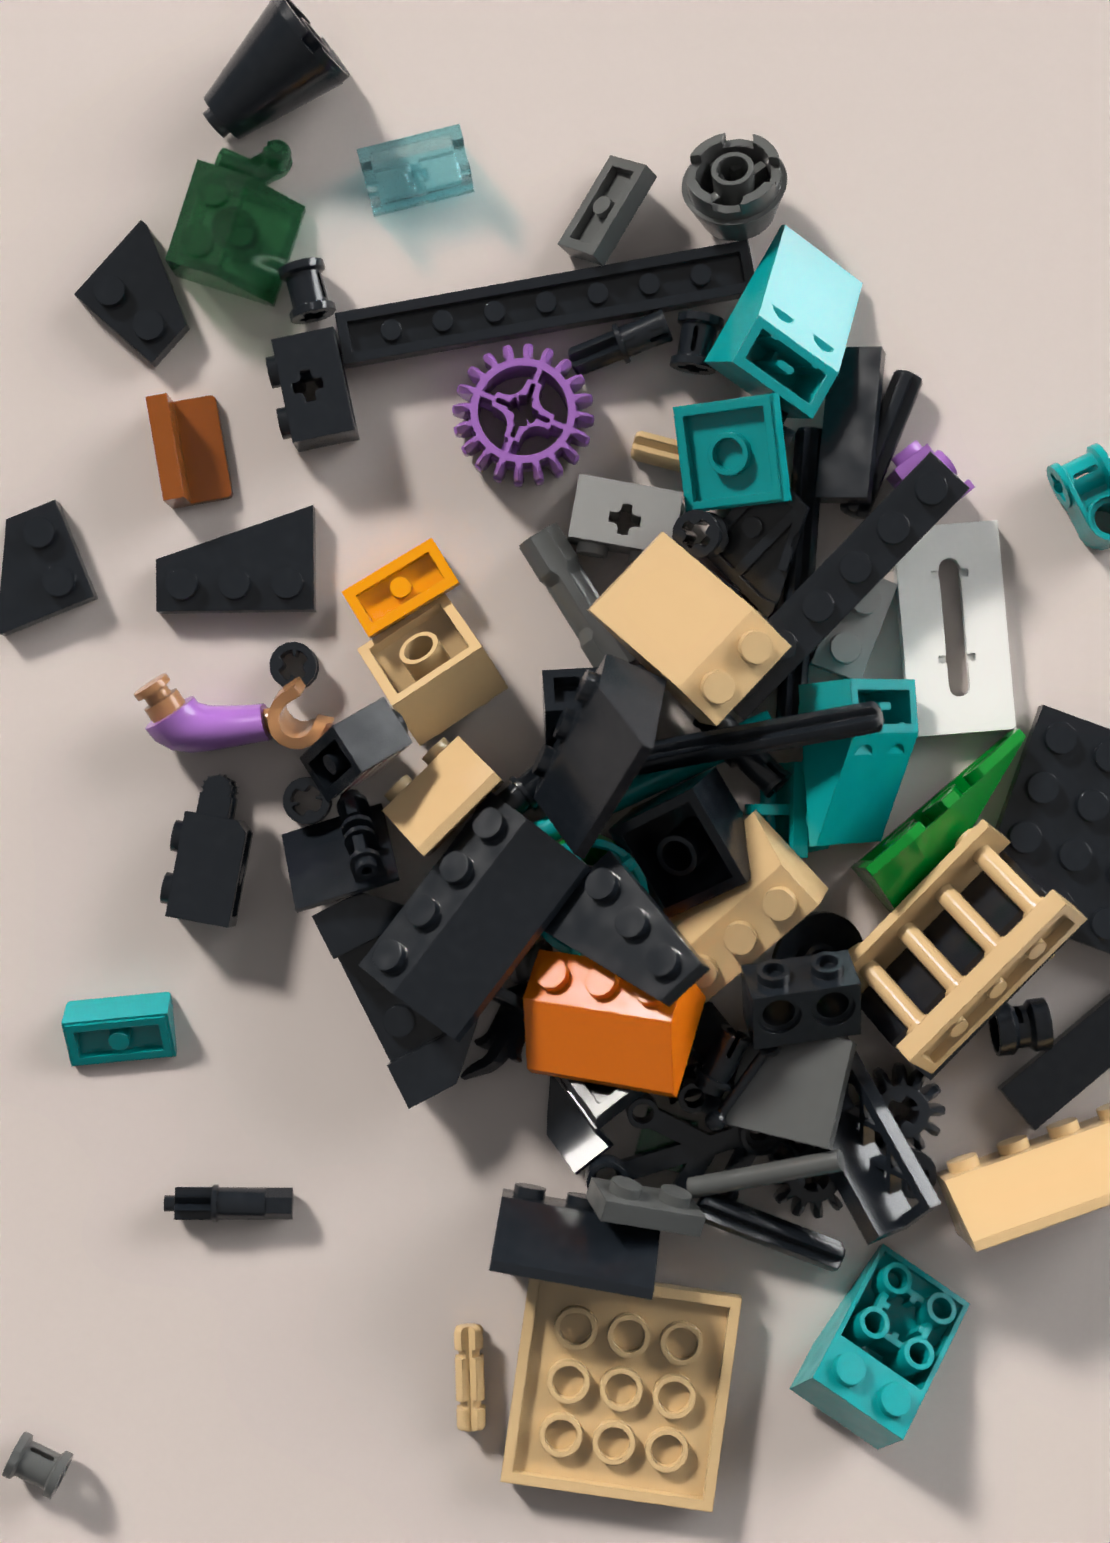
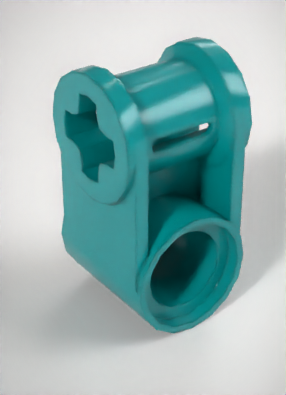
[1046,443,1110,550]

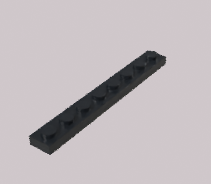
[335,240,754,369]

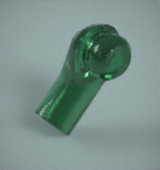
[214,139,293,189]

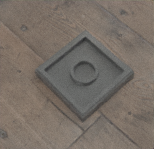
[726,1029,857,1150]

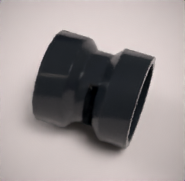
[988,997,1054,1057]

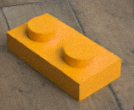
[342,537,460,639]

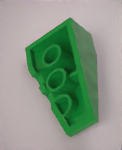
[851,728,1026,913]

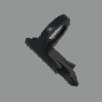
[461,982,528,1080]

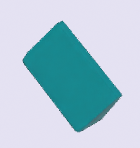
[61,992,177,1067]

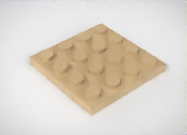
[500,1278,742,1512]

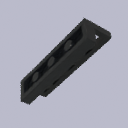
[814,1036,942,1245]

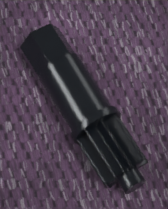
[164,1185,294,1222]

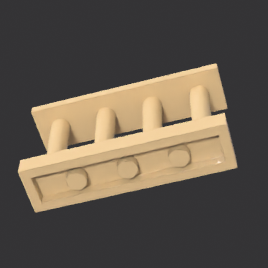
[848,819,1087,1074]

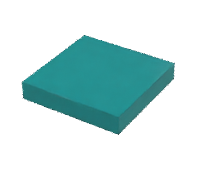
[673,393,791,512]

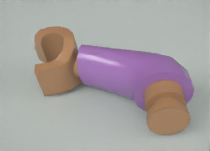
[134,673,335,753]

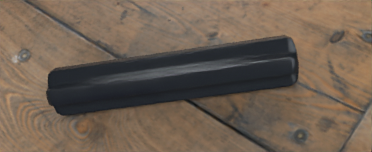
[840,370,923,519]
[696,1194,846,1272]

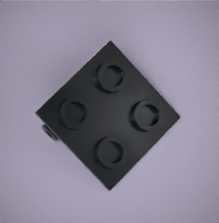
[281,789,400,913]

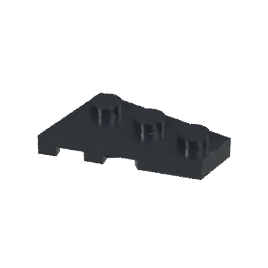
[156,505,316,614]
[544,850,710,1007]

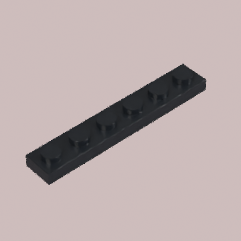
[732,451,970,721]

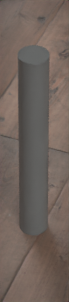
[686,1149,845,1199]

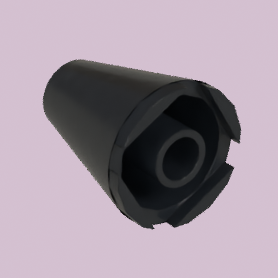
[203,0,349,139]

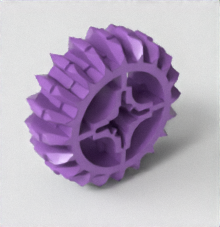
[452,343,594,487]

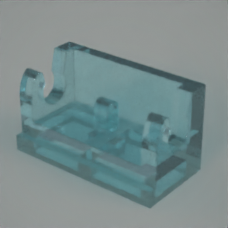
[357,124,474,217]

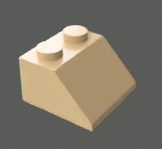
[357,594,508,746]
[382,736,504,856]

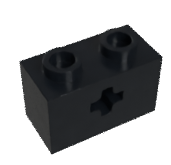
[266,326,359,452]

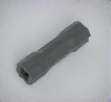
[519,523,636,667]

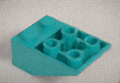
[704,225,863,419]
[798,678,919,846]
[789,1244,970,1450]

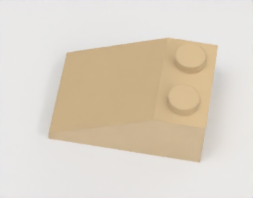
[587,532,792,726]

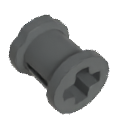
[2,1432,74,1499]

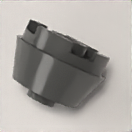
[682,133,787,241]

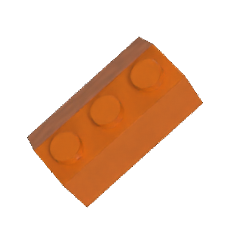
[523,949,706,1098]

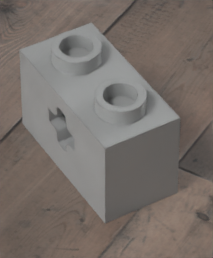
[568,474,684,563]

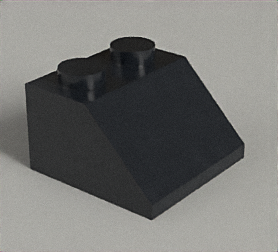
[608,767,751,918]

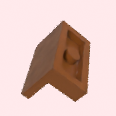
[146,393,233,509]

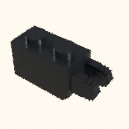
[160,774,253,928]

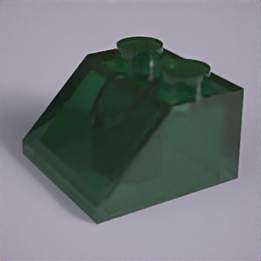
[165,159,306,307]

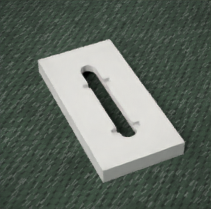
[893,520,1016,738]

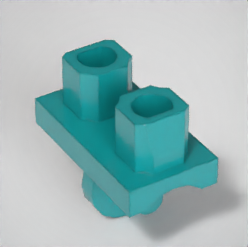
[744,762,830,858]

